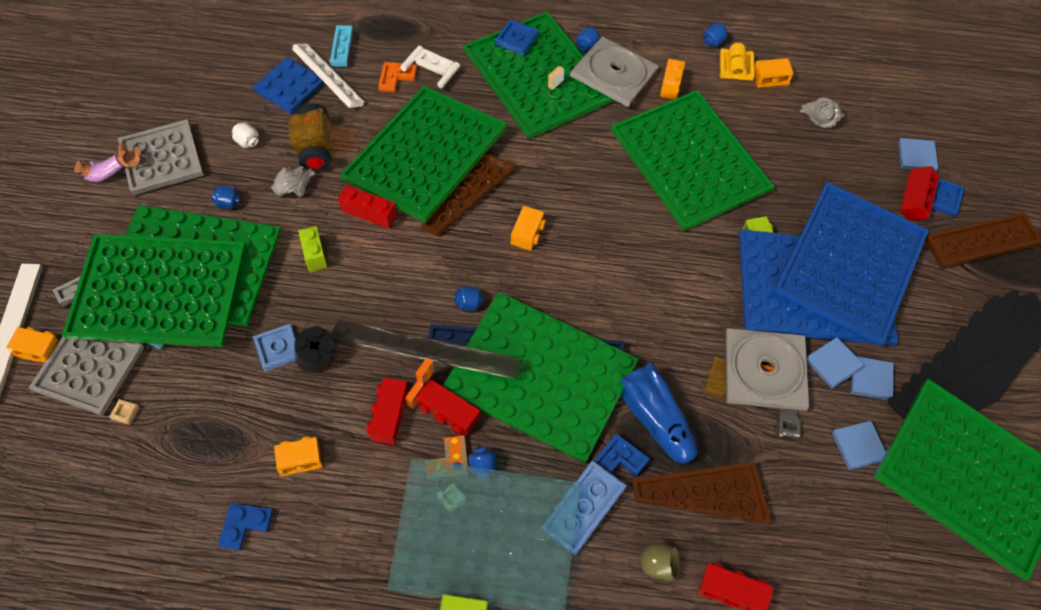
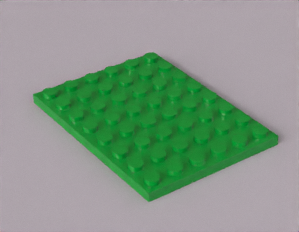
[463,11,615,139]
[340,86,507,223]
[610,90,775,232]
[125,205,281,327]
[62,234,246,347]
[443,292,639,465]
[873,379,1041,581]

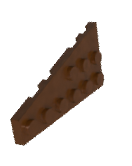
[421,154,516,236]
[631,462,772,525]

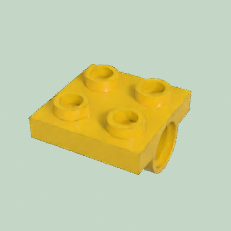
[720,43,754,81]

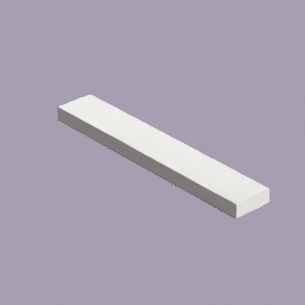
[293,44,364,108]

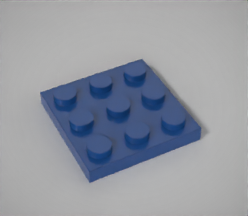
[253,57,325,114]

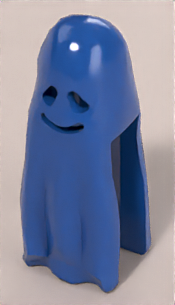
[620,362,698,464]

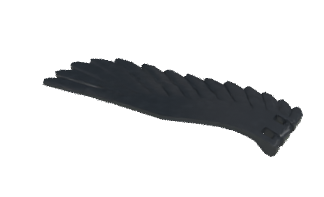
[887,290,1041,420]

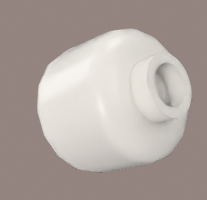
[232,122,259,148]

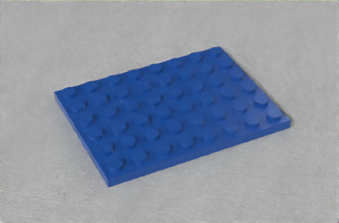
[773,182,929,346]
[738,229,898,347]

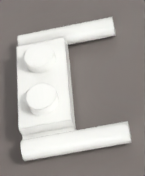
[400,46,460,88]

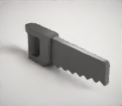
[777,408,801,438]

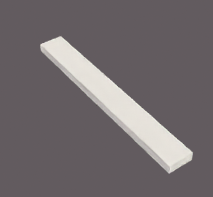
[0,263,43,396]

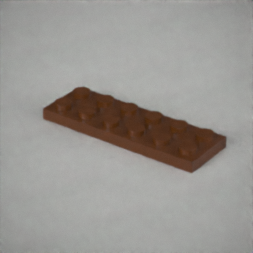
[925,212,1041,269]

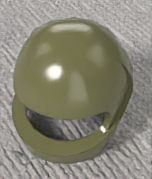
[640,542,680,581]

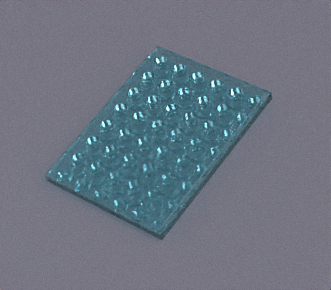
[387,458,580,610]

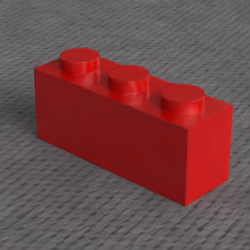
[900,166,939,221]
[338,185,397,229]
[366,378,409,445]
[416,379,481,437]
[698,563,774,610]

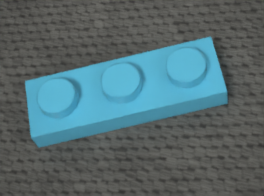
[330,25,353,67]

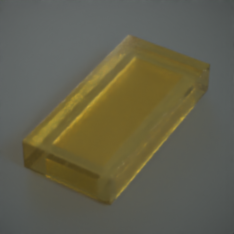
[703,357,726,400]

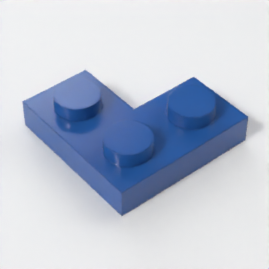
[594,434,649,477]
[218,503,274,551]

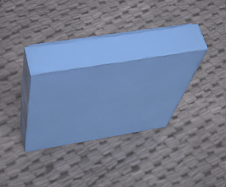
[898,138,938,171]
[253,323,296,372]
[806,337,864,389]
[851,356,894,401]
[832,421,886,470]

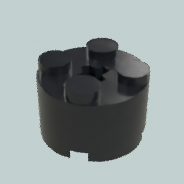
[294,326,335,373]

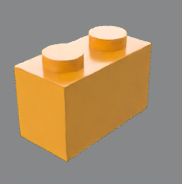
[754,58,793,88]
[660,59,685,100]
[511,206,546,251]
[6,327,59,363]
[274,437,323,476]

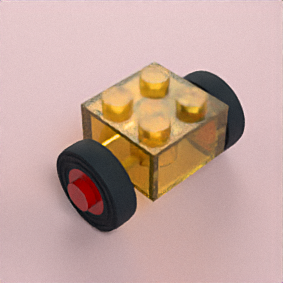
[289,103,332,172]

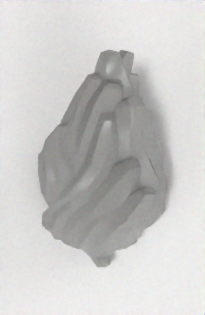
[800,97,845,128]
[271,166,315,198]

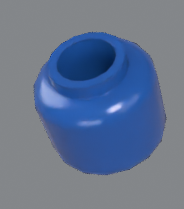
[703,23,728,47]
[576,27,600,52]
[212,185,240,210]
[454,286,483,311]
[469,446,497,479]

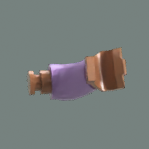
[74,142,141,182]

